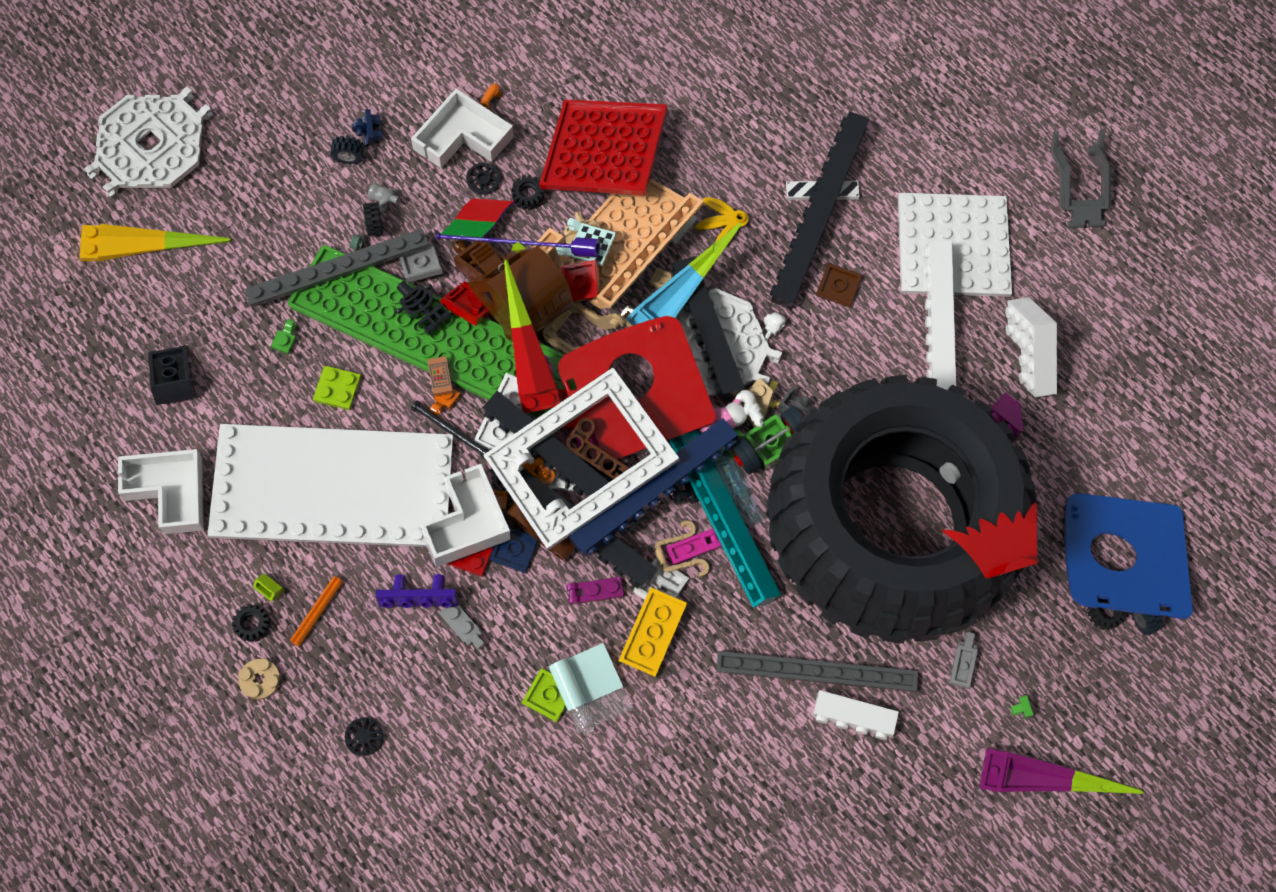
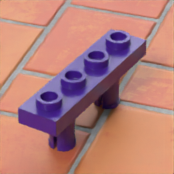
[375,574,459,608]

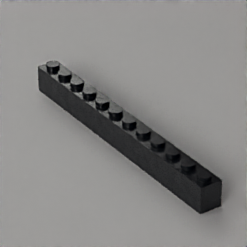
[770,111,869,310]

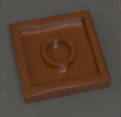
[815,263,863,308]

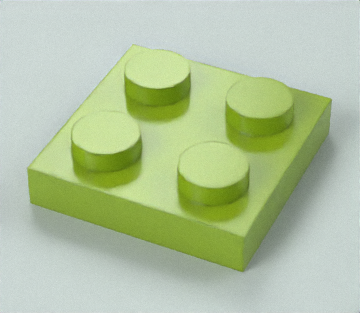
[313,366,361,411]

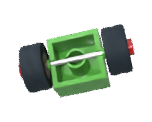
[731,406,805,475]

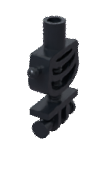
[396,281,452,336]

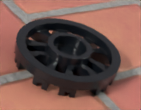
[466,163,500,195]
[345,717,383,756]

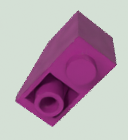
[991,392,1023,438]

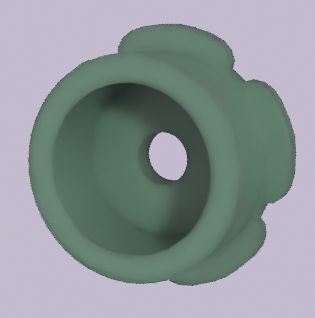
[349,234,363,251]

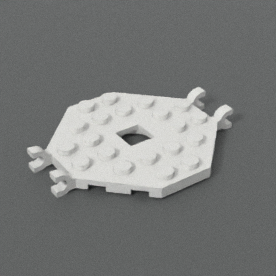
[84,87,213,198]
[675,288,782,397]

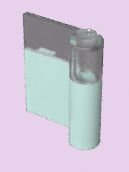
[549,643,633,736]

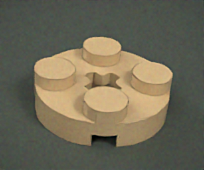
[238,658,280,700]

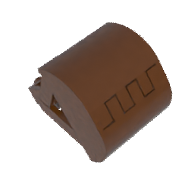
[453,240,573,342]

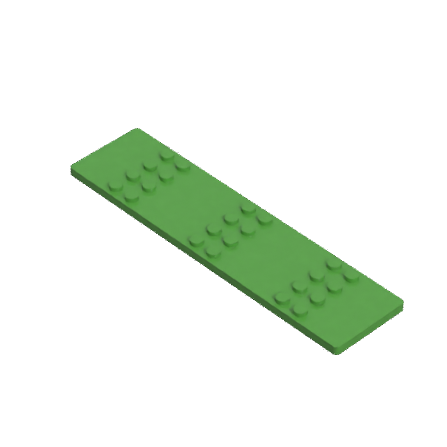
[288,245,577,417]

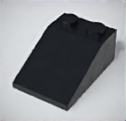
[148,345,195,405]

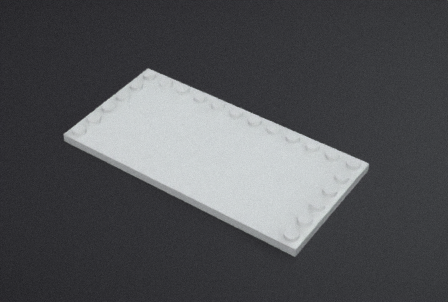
[207,424,453,547]

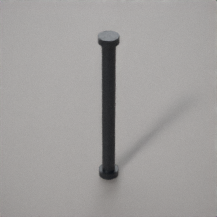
[411,400,491,459]

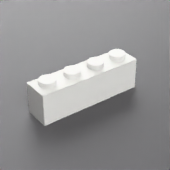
[812,690,899,740]

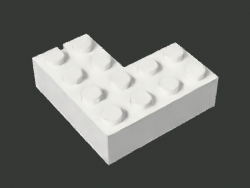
[411,89,514,168]
[1005,297,1057,397]
[118,449,204,534]
[421,464,510,567]

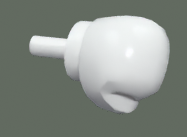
[764,312,786,342]

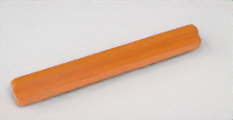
[290,576,343,646]

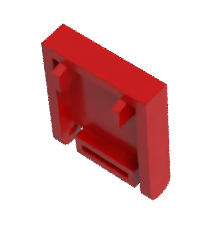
[440,281,491,326]

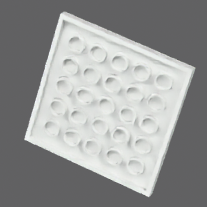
[898,193,1012,297]

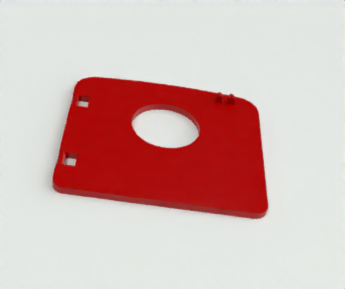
[558,316,716,464]

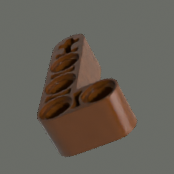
[567,418,630,479]
[503,501,576,562]

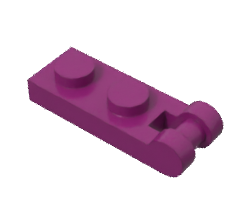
[566,577,624,605]

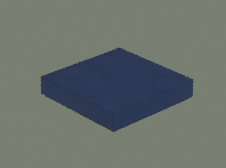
[489,526,538,574]

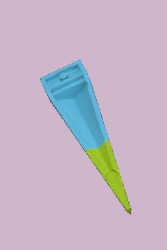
[626,223,741,326]

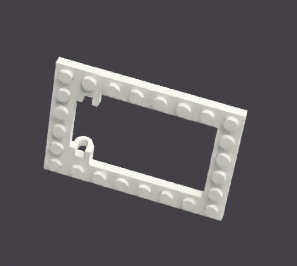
[483,368,680,550]

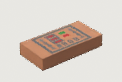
[427,356,453,396]

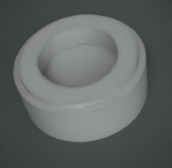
[940,462,961,484]

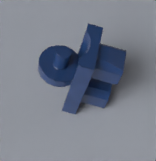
[352,109,382,146]

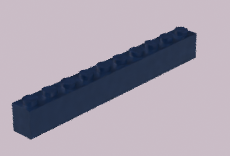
[569,418,738,558]

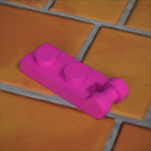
[666,528,722,565]

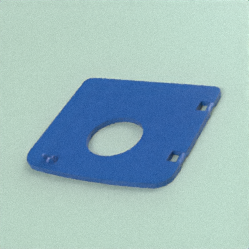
[1064,493,1193,619]

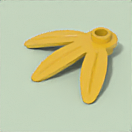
[695,197,748,245]

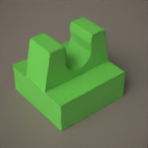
[1011,695,1034,719]

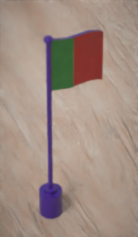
[436,198,600,258]

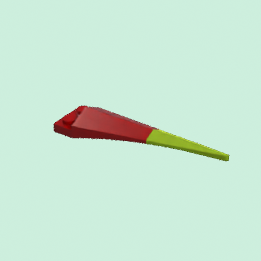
[504,259,561,413]

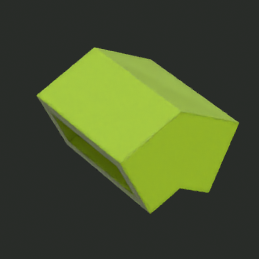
[253,573,285,602]

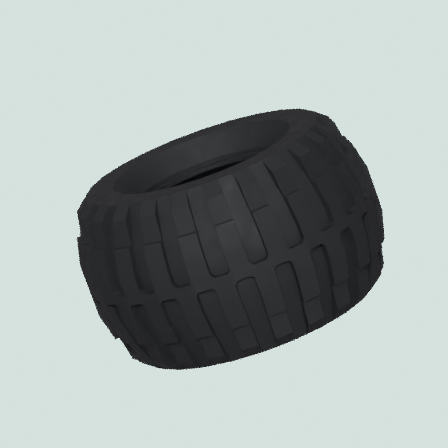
[766,375,1037,643]

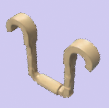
[654,520,709,578]

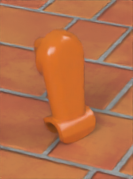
[479,83,503,110]
[533,457,555,485]

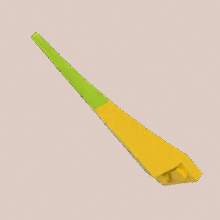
[79,224,231,262]

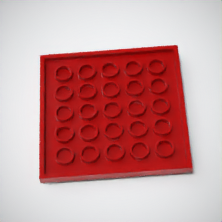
[539,99,668,195]

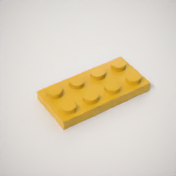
[619,587,687,677]

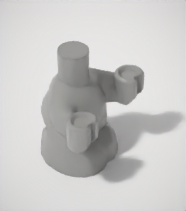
[368,183,400,213]

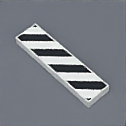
[786,181,859,200]

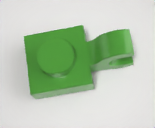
[271,319,297,355]

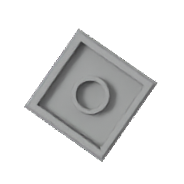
[399,244,443,283]

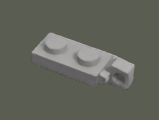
[439,605,485,651]
[949,632,978,689]

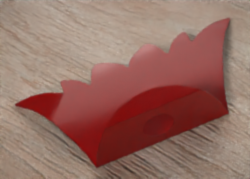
[942,502,1040,579]

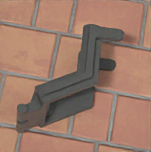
[1050,129,1111,228]

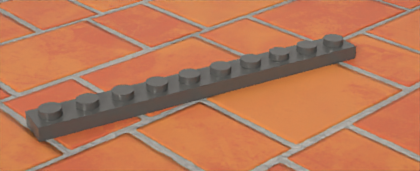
[245,229,429,307]
[716,651,918,692]

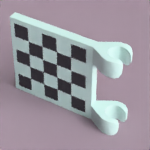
[556,218,616,266]

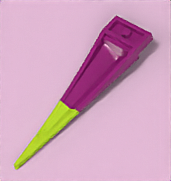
[979,747,1144,794]

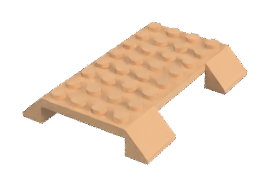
[531,178,704,309]

